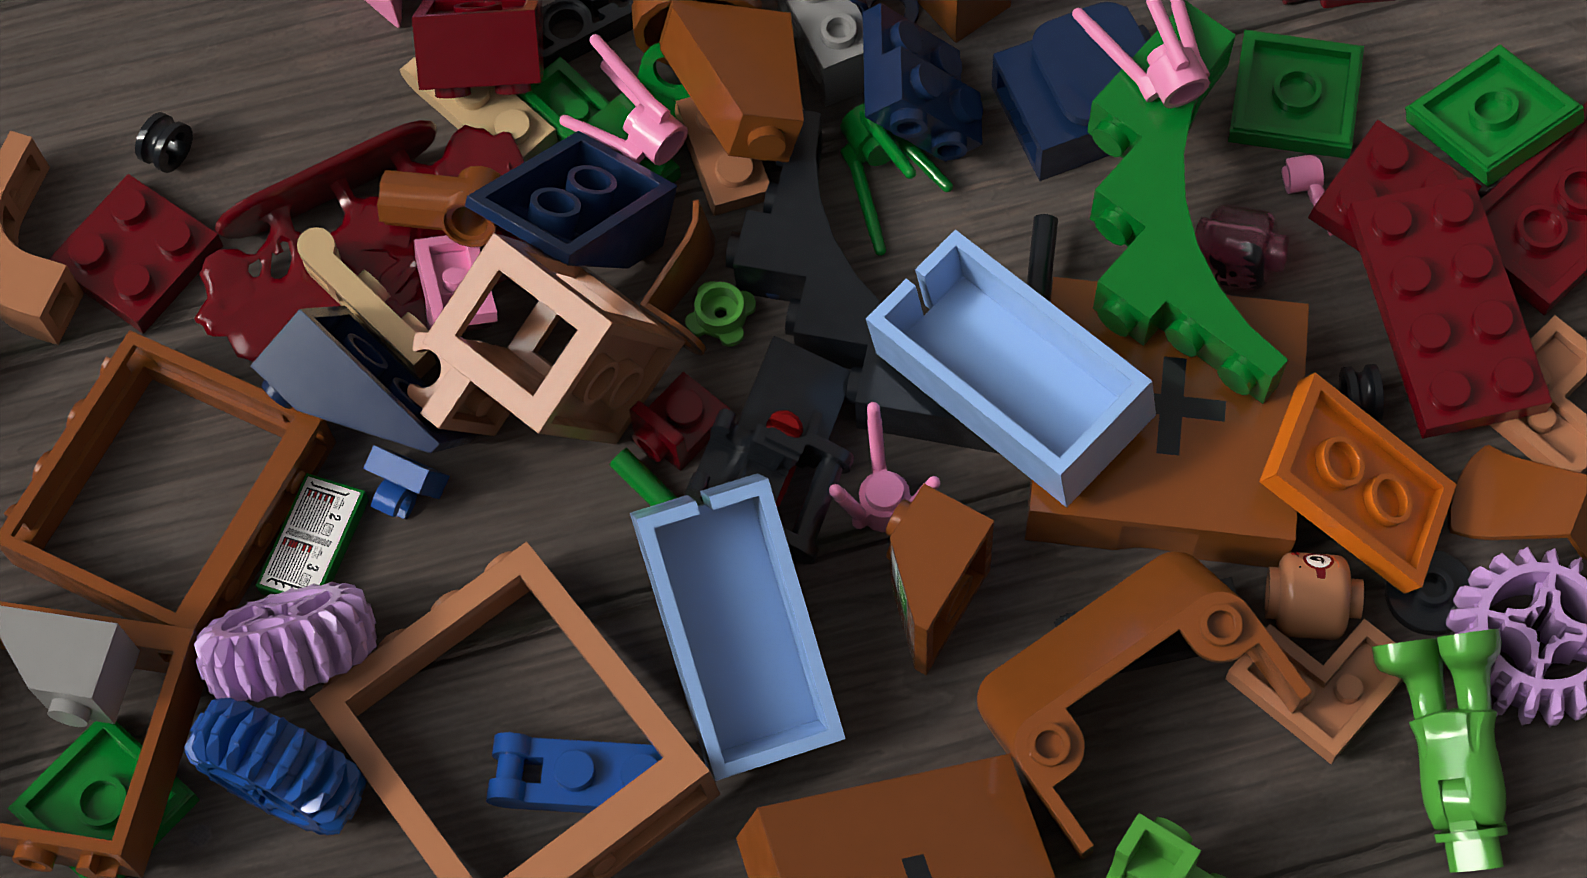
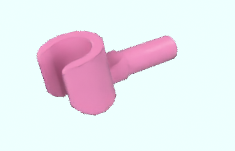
[1281,155,1333,236]

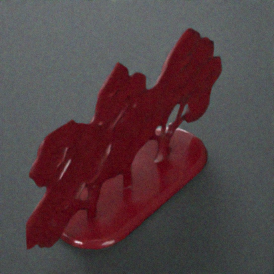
[194,120,527,362]

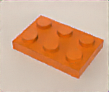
[1259,372,1457,594]

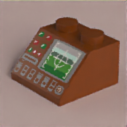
[885,483,994,675]

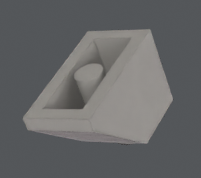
[0,606,140,727]

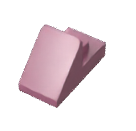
[414,235,498,331]

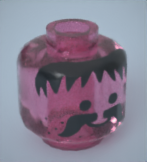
[1195,205,1289,290]

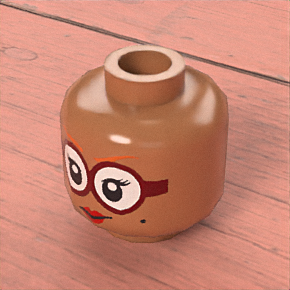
[1265,552,1364,640]

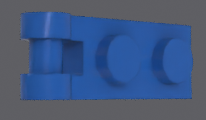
[486,732,662,813]

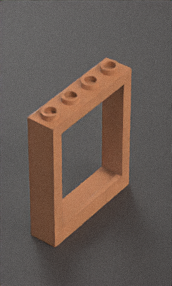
[309,541,721,878]

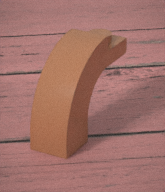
[0,131,84,345]

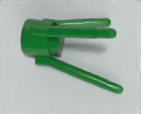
[840,103,953,256]

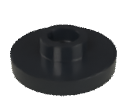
[1385,550,1471,636]

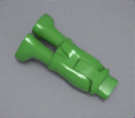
[1372,629,1508,873]

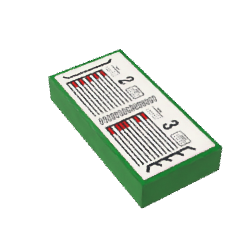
[256,473,369,596]

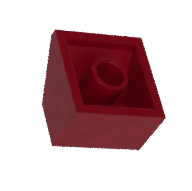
[412,0,544,99]

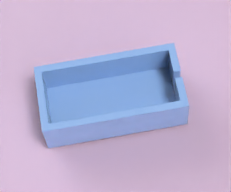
[866,229,1156,507]
[630,473,846,781]

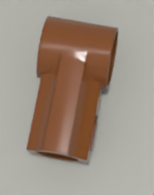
[377,166,502,247]

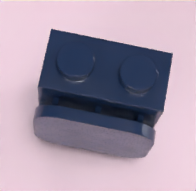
[992,2,1151,181]

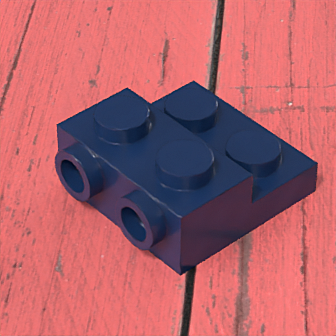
[863,3,983,162]

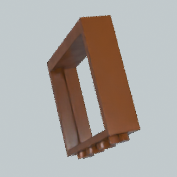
[0,330,336,634]
[0,601,206,878]

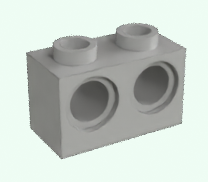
[777,0,864,107]

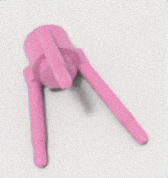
[1072,0,1210,108]
[559,34,688,166]
[829,402,940,532]

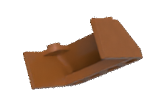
[977,551,1312,861]

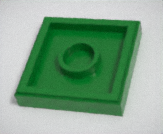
[1228,30,1364,159]
[1405,44,1584,187]
[7,721,200,878]

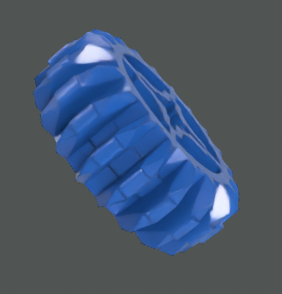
[184,698,367,835]

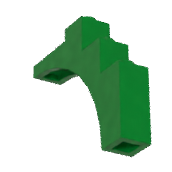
[1087,0,1288,404]

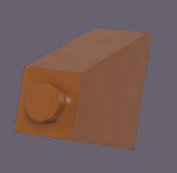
[659,0,804,162]

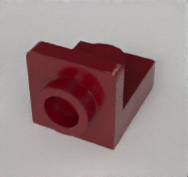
[629,371,730,471]

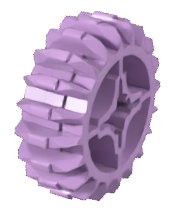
[1446,546,1587,727]
[194,582,377,702]

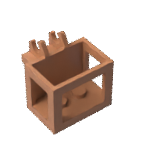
[407,233,686,444]

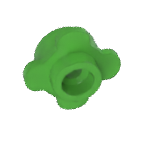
[685,281,756,347]

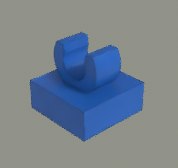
[363,445,450,520]

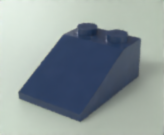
[465,131,677,269]
[250,306,478,453]

